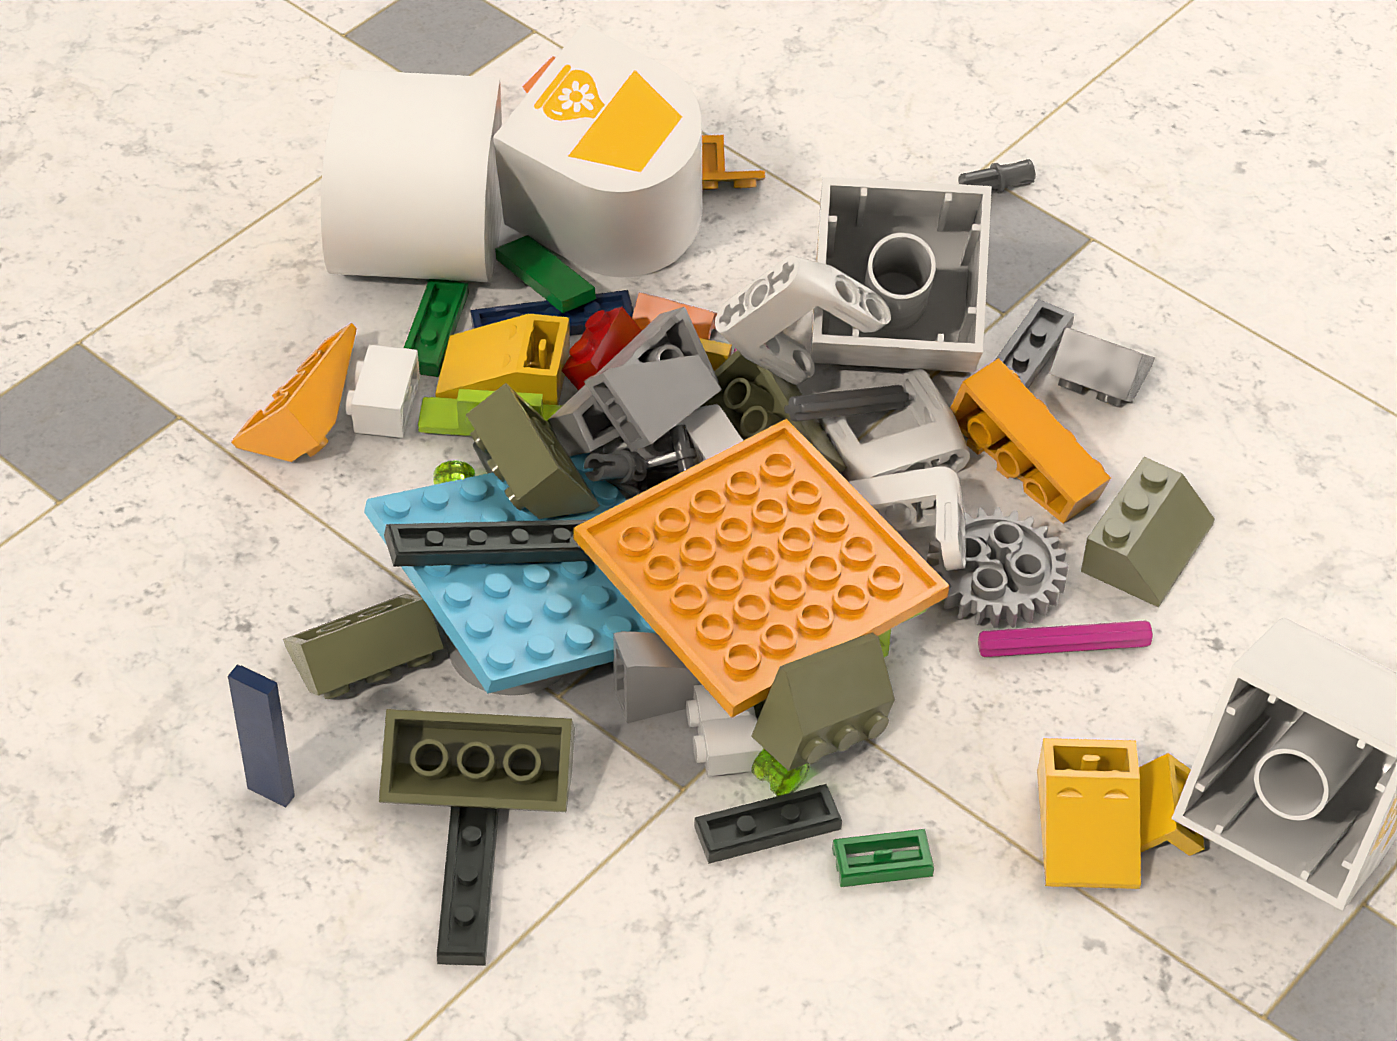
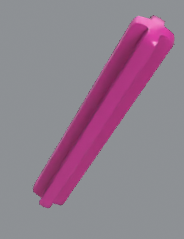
[978,620,1153,657]

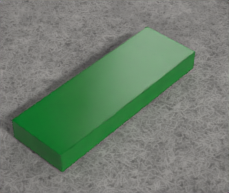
[495,235,596,313]
[404,279,469,377]

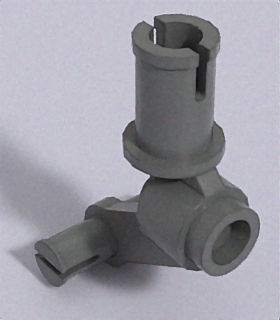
[584,425,697,485]

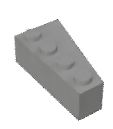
[549,307,719,456]

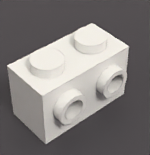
[346,345,420,438]

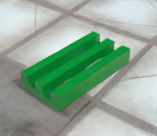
[832,829,934,887]

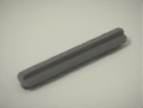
[784,385,909,422]

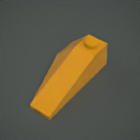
[231,323,357,462]

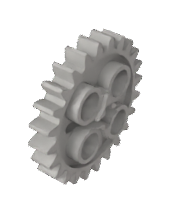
[926,507,1068,628]

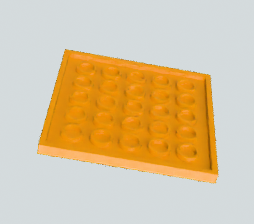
[573,419,949,718]

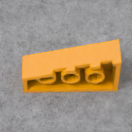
[950,358,1111,524]

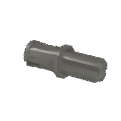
[958,159,1036,193]

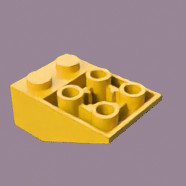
[435,314,570,405]
[1037,738,1141,889]

